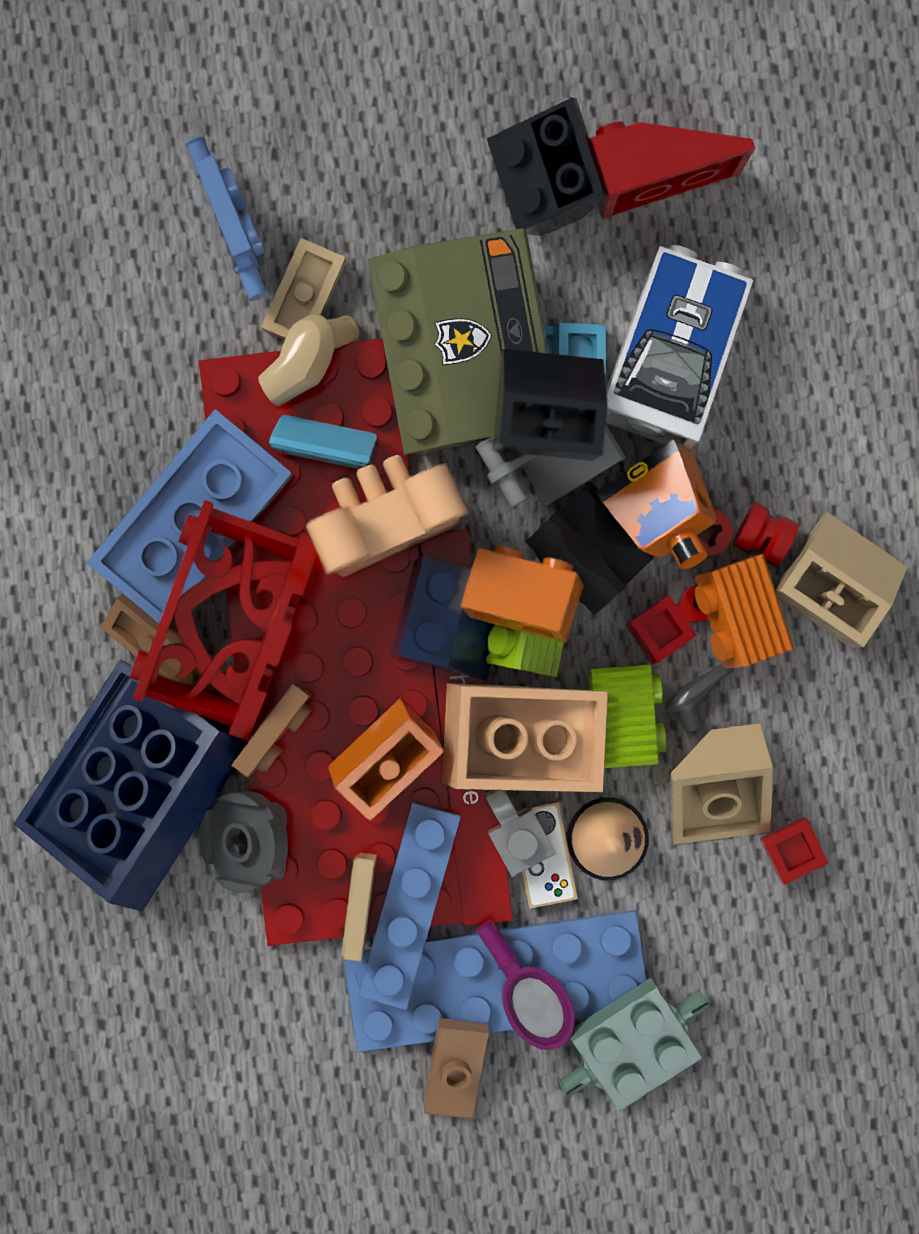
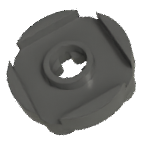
[199,790,288,893]

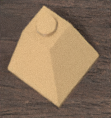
[671,723,773,845]

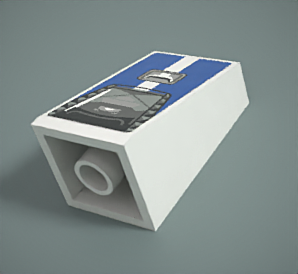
[606,245,753,449]

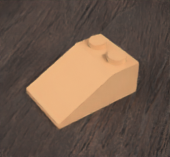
[442,683,608,792]

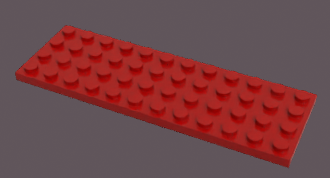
[198,338,463,946]

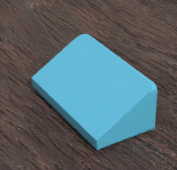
[269,415,377,469]

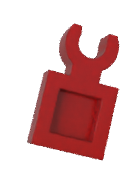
[625,584,709,665]

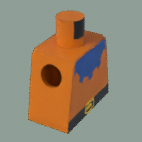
[596,439,716,569]

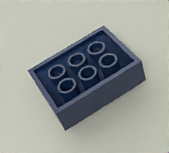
[14,659,248,911]

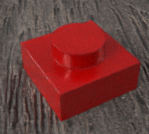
[759,817,829,885]

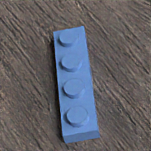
[358,801,461,1010]

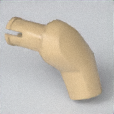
[258,314,360,406]

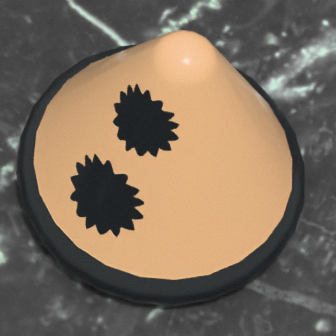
[567,797,649,881]

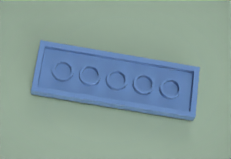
[343,910,646,1052]

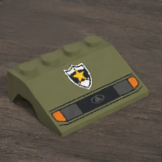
[368,228,549,457]

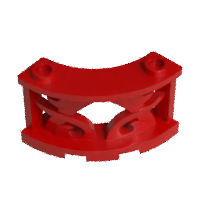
[129,500,317,741]

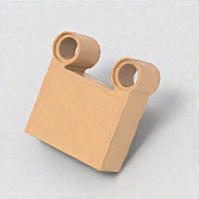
[306,455,468,577]

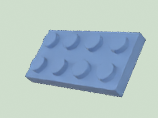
[86,409,293,623]

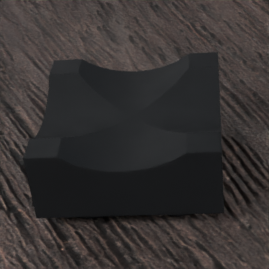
[525,482,655,616]

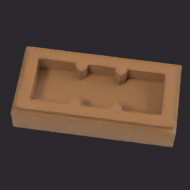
[423,1018,489,1119]

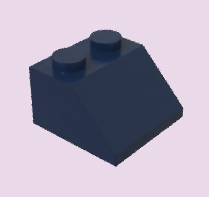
[391,556,495,681]

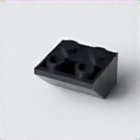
[487,97,608,236]
[493,348,608,461]

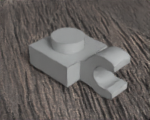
[484,790,556,877]

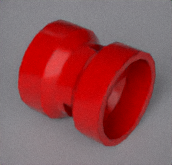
[732,502,799,567]

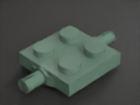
[558,978,711,1112]

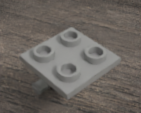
[475,426,626,508]

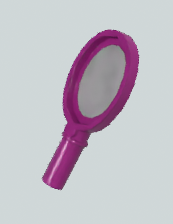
[476,919,575,1050]

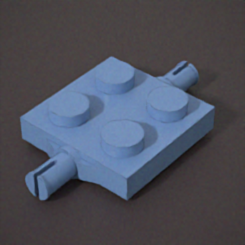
[185,136,268,301]

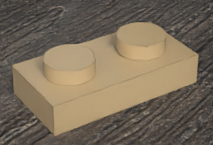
[261,238,347,340]

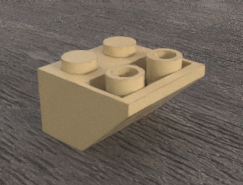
[774,512,907,648]

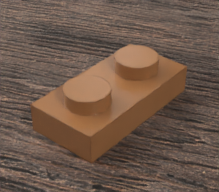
[232,683,313,777]

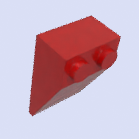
[590,121,755,219]

